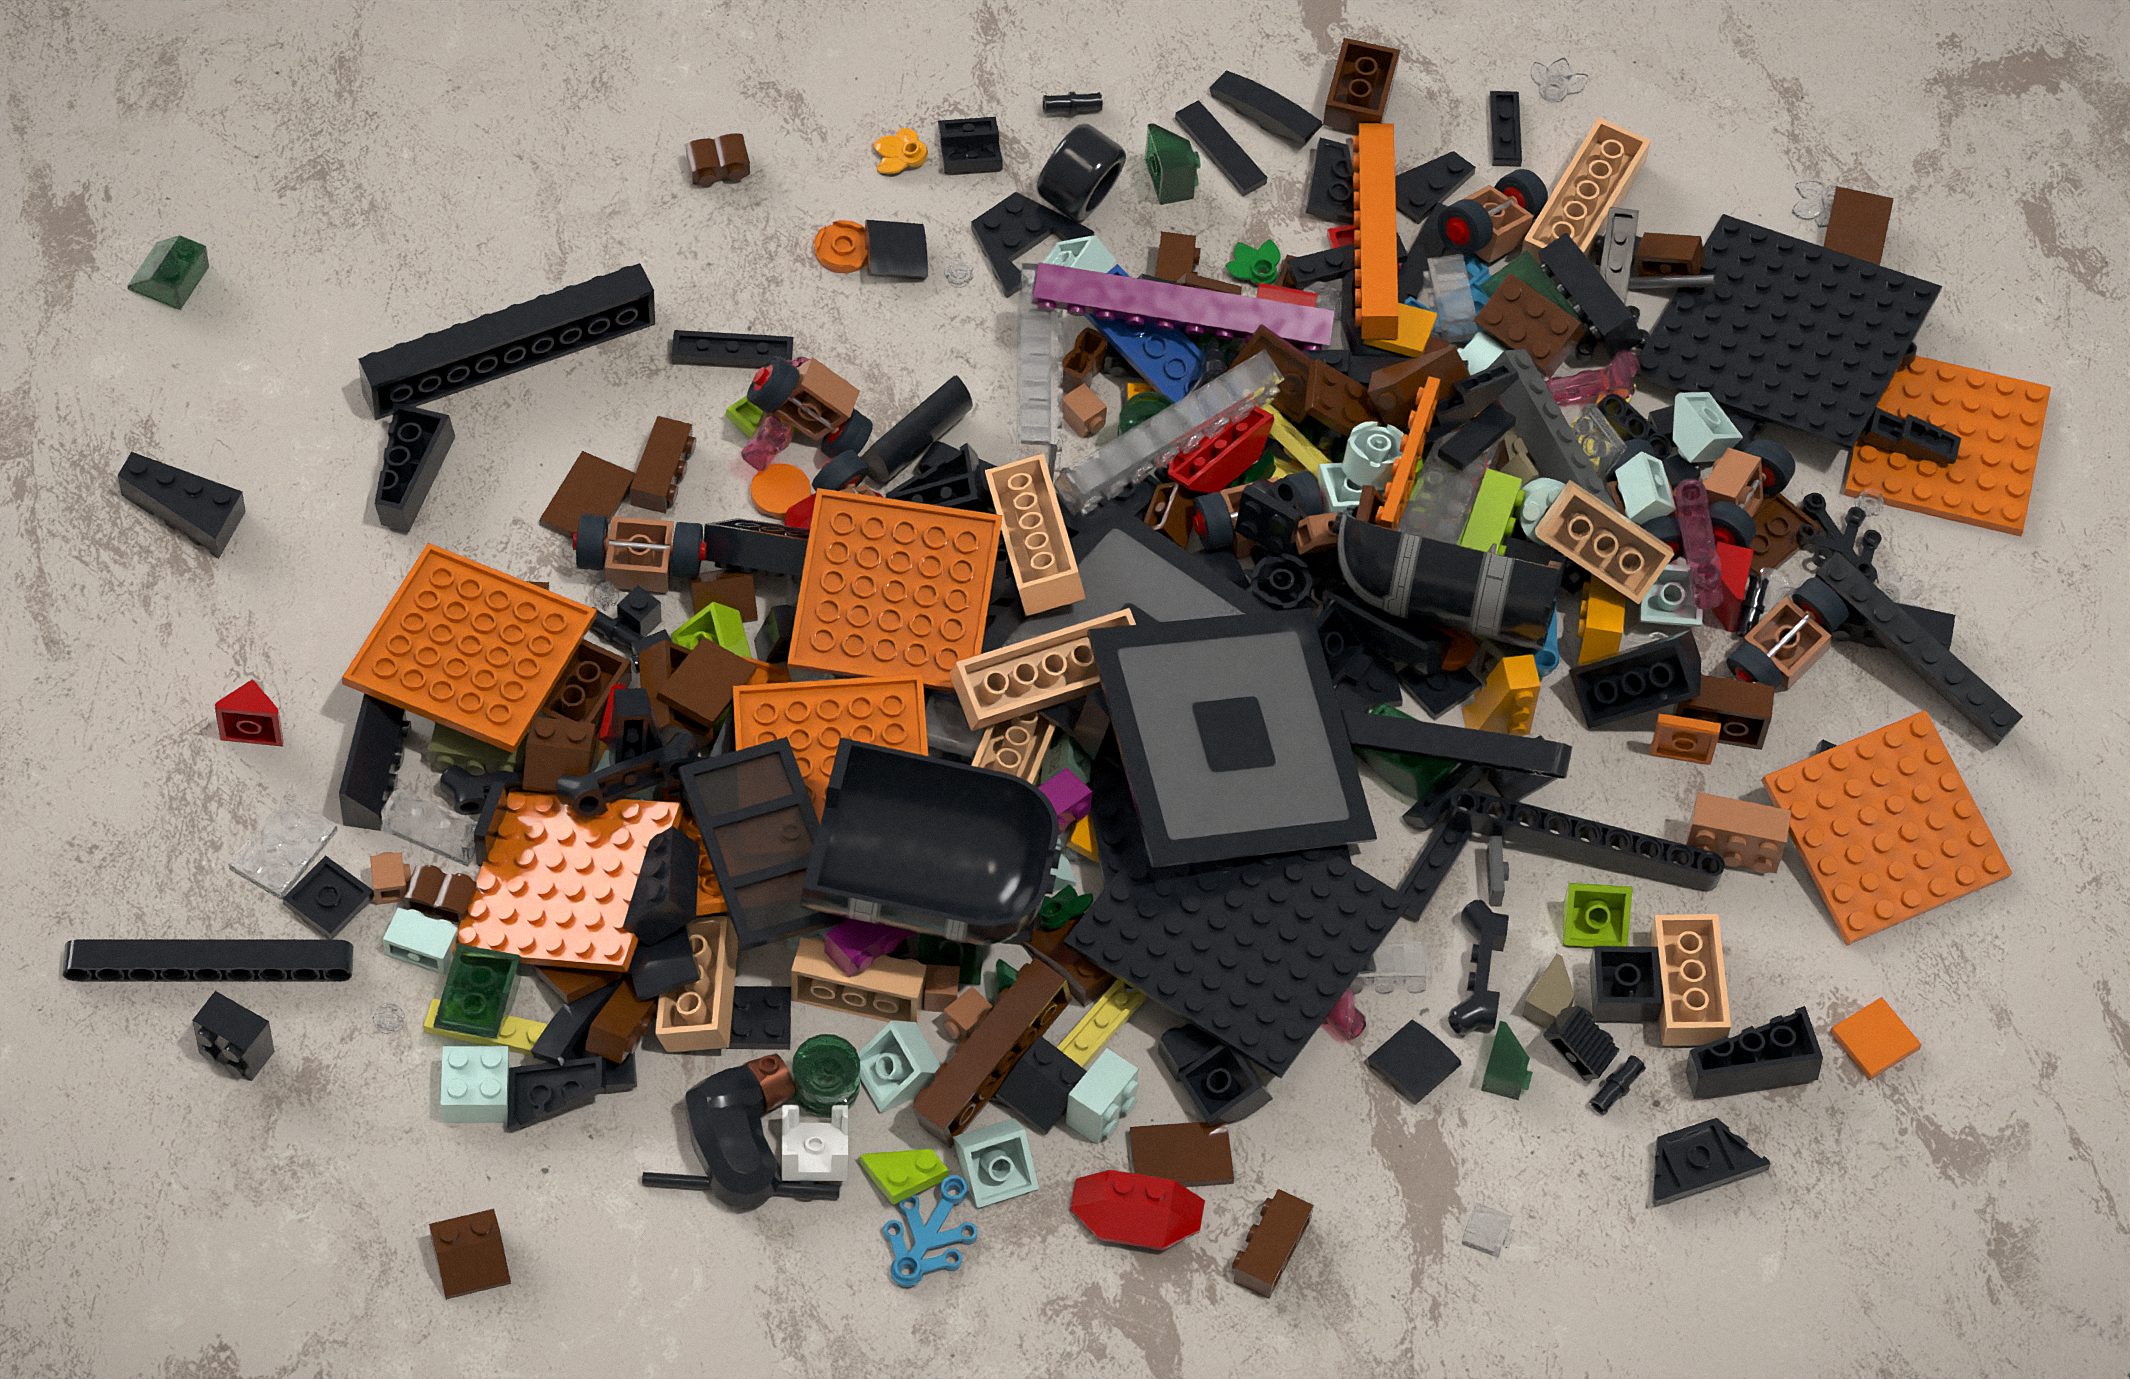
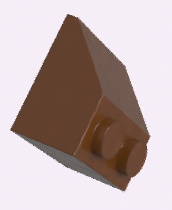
[523,716,596,794]
[429,1209,511,1300]

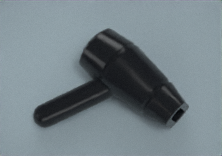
[1179,342,1228,412]

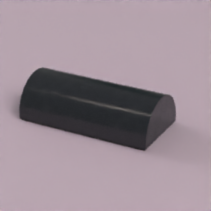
[860,375,973,483]

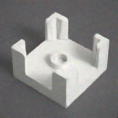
[782,1105,848,1181]

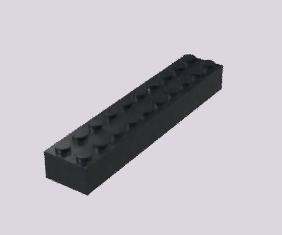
[358,263,655,421]

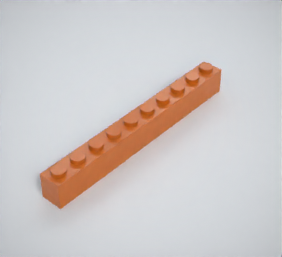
[1353,123,1398,339]

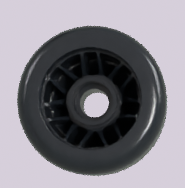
[1036,124,1126,220]

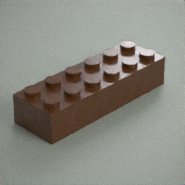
[913,957,1072,1149]

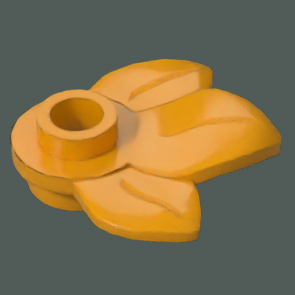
[873,128,928,174]

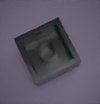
[1589,946,1662,1021]
[192,991,275,1081]

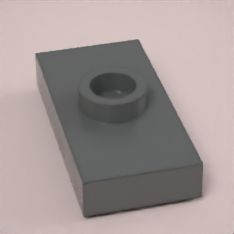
[1486,836,1509,907]

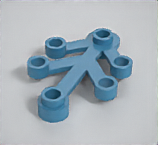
[884,1175,977,1287]

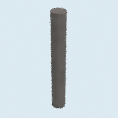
[1628,275,1716,289]

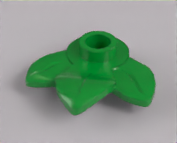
[1225,239,1281,285]

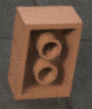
[1685,792,1791,874]

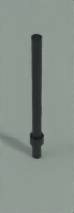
[642,1172,840,1200]

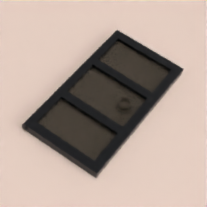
[677,737,848,951]

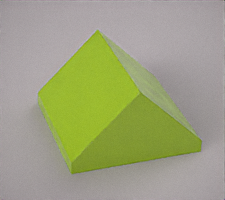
[1563,883,1633,947]

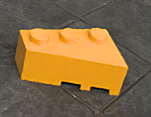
[1577,573,1626,665]
[1462,654,1541,737]

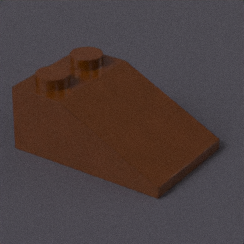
[1368,345,1471,434]
[1022,913,1118,1008]

